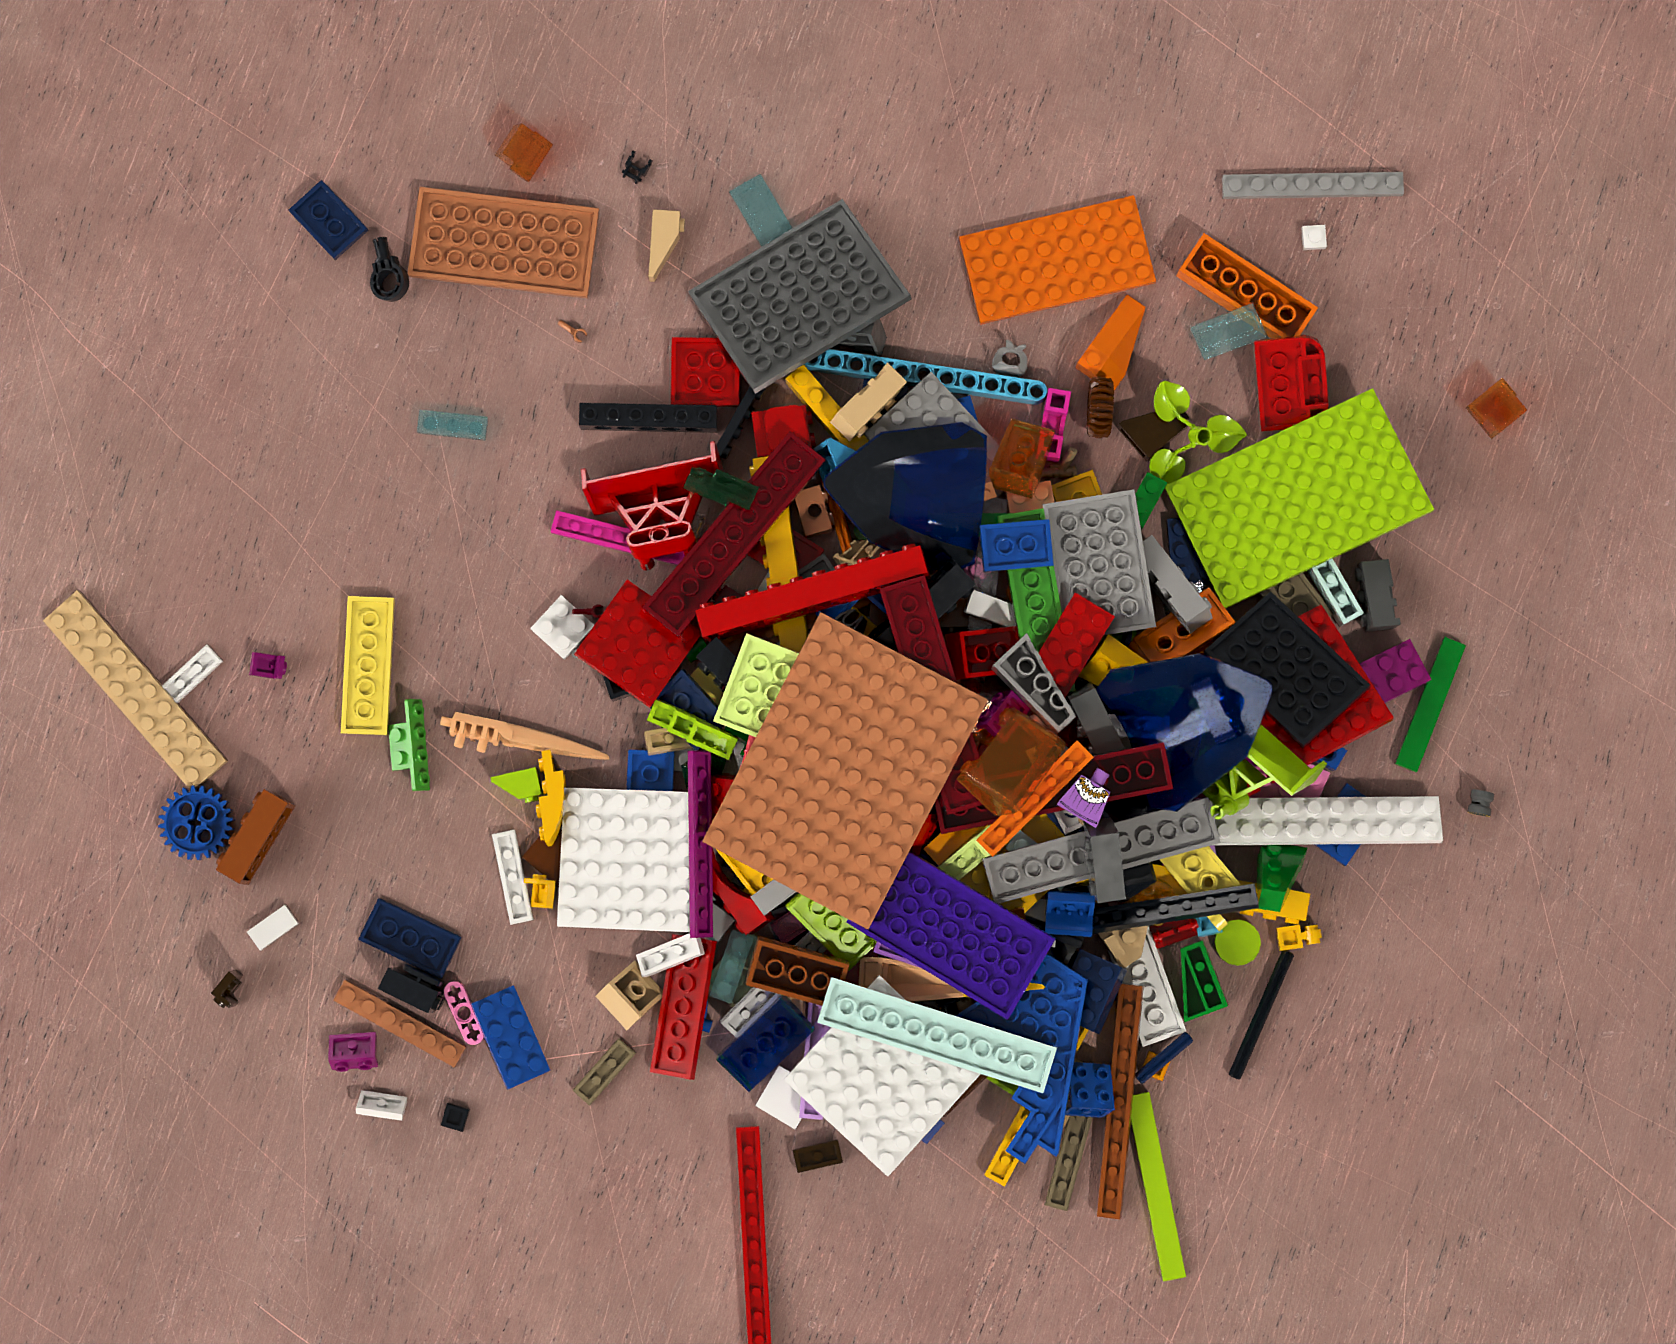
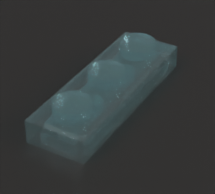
[417,410,488,441]
[709,930,754,1003]

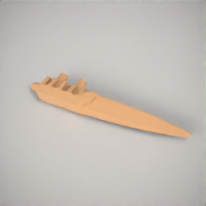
[440,712,609,760]

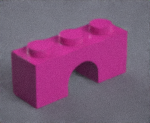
[1035,388,1071,463]

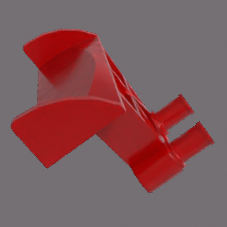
[581,441,727,571]

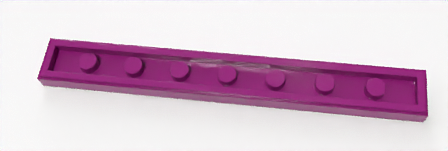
[688,751,713,938]

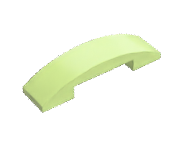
[938,825,990,880]

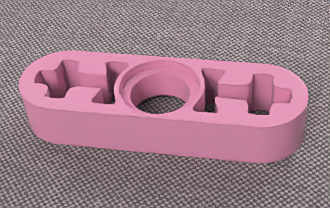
[444,981,484,1045]

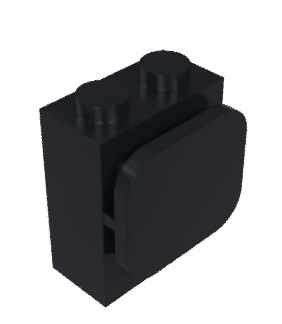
[378,964,445,1013]

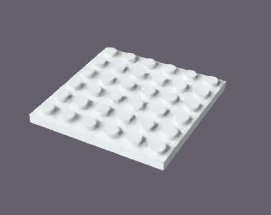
[557,788,690,932]
[784,975,980,1176]

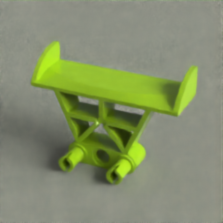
[1181,690,1327,819]

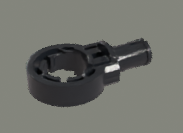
[370,237,409,302]

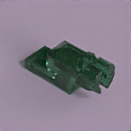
[683,467,759,510]

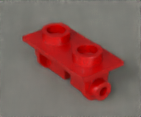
[1149,918,1199,949]

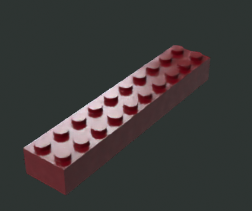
[935,742,1173,834]

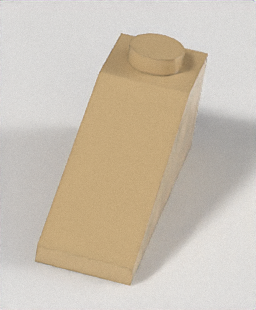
[649,210,685,282]

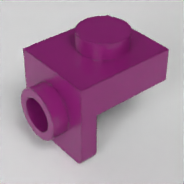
[249,652,287,679]

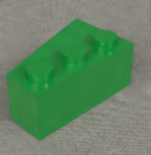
[1181,939,1229,1022]

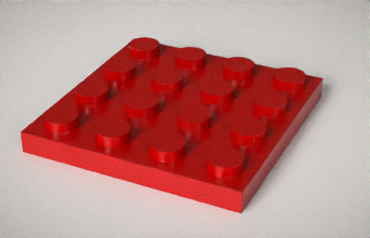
[574,579,701,708]

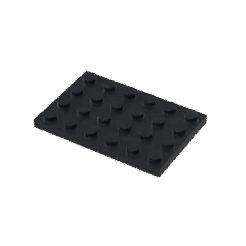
[1204,592,1370,748]

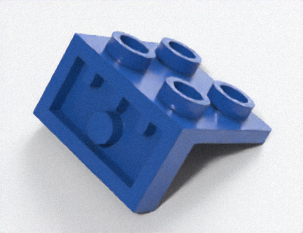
[1065,1062,1115,1118]

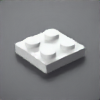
[530,595,594,660]

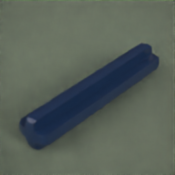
[1135,1032,1193,1084]

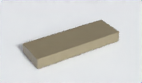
[572,1038,636,1106]

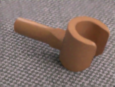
[558,320,587,343]

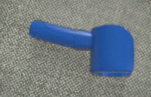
[702,999,713,1033]

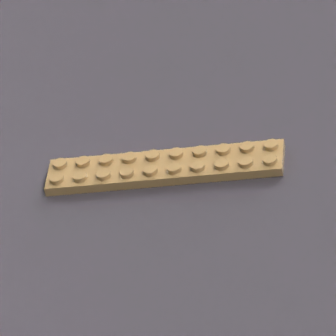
[43,590,228,790]

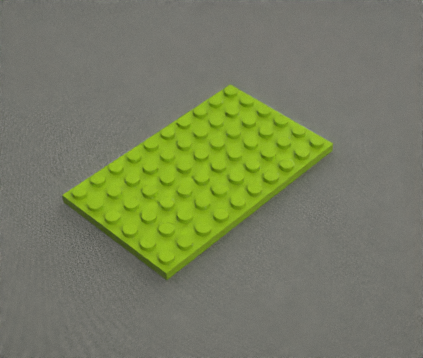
[1165,388,1434,609]

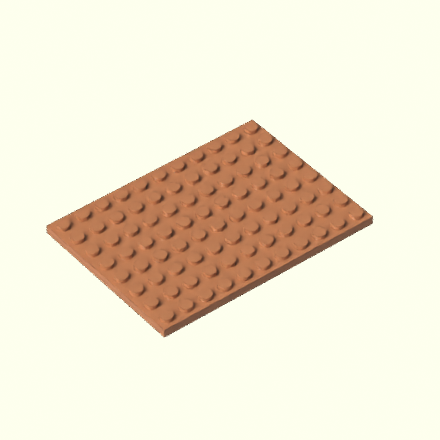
[702,612,989,929]

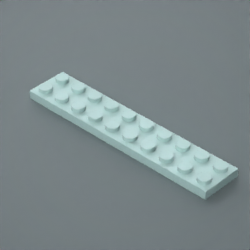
[817,977,1057,1093]

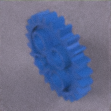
[158,785,235,860]

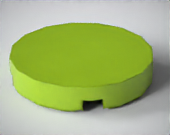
[1214,919,1261,966]

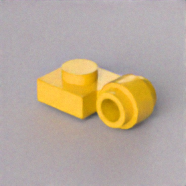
[1276,925,1322,951]

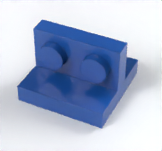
[1045,890,1095,937]

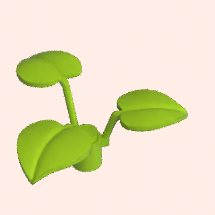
[1149,381,1247,485]

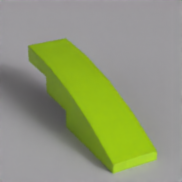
[647,698,738,760]

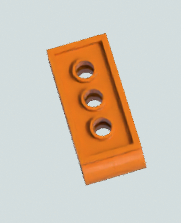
[1127,587,1235,664]

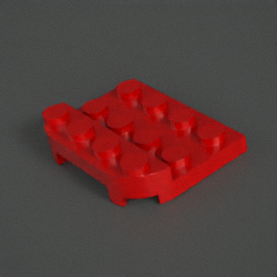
[1254,335,1328,432]

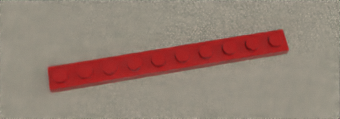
[736,1126,772,1344]

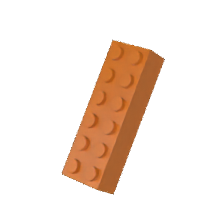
[1176,233,1318,339]

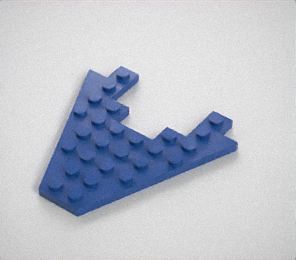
[956,954,1088,1164]

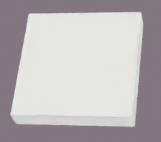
[755,1065,802,1129]

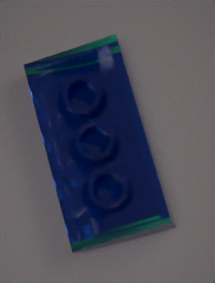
[716,995,815,1092]

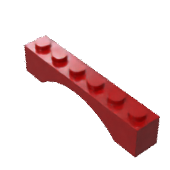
[712,847,775,935]

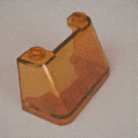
[957,707,1066,816]

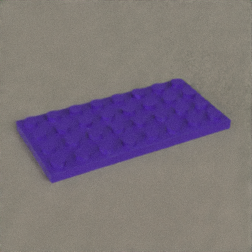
[846,851,1056,1020]

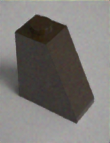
[1117,412,1189,462]

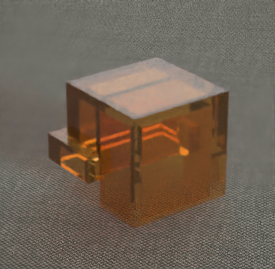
[495,123,553,182]
[1466,378,1527,439]

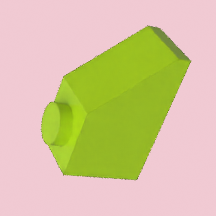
[490,767,543,803]

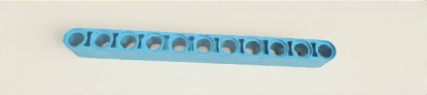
[804,349,1047,405]

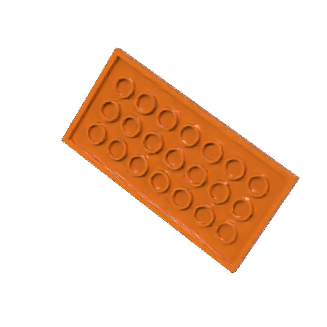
[959,195,1156,325]

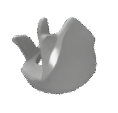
[992,340,1028,378]

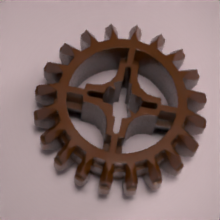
[1086,376,1114,438]

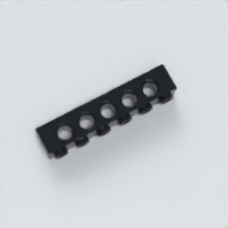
[579,403,718,433]

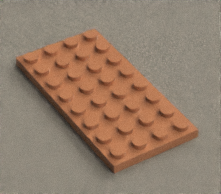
[408,187,600,299]

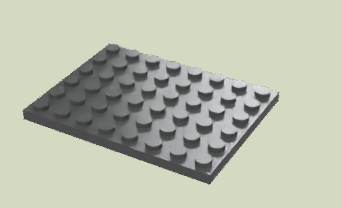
[688,199,912,394]

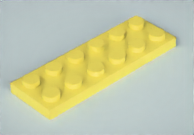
[341,596,395,735]

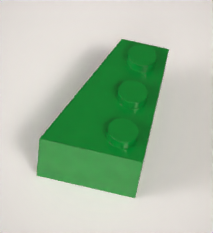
[1257,845,1308,912]

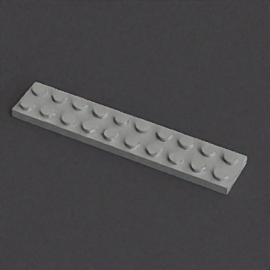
[982,797,1221,904]

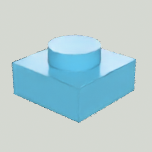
[1195,916,1223,937]

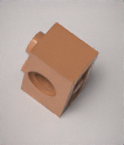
[794,485,835,539]

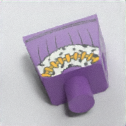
[1057,768,1110,828]

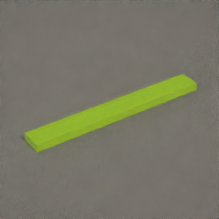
[1131,1092,1186,1282]

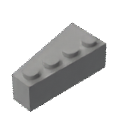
[1143,535,1213,634]
[991,633,1076,736]

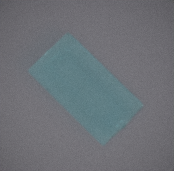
[729,174,793,247]
[1190,303,1267,360]

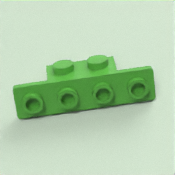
[388,699,430,791]

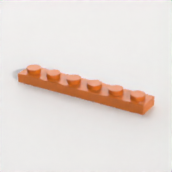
[976,740,1094,857]

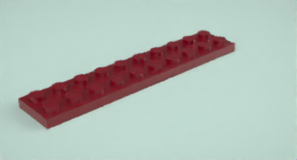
[642,431,826,638]
[880,575,993,815]

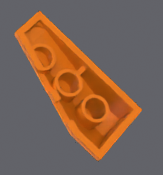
[1075,295,1146,390]

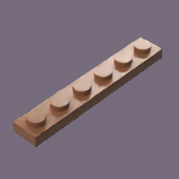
[333,980,466,1068]

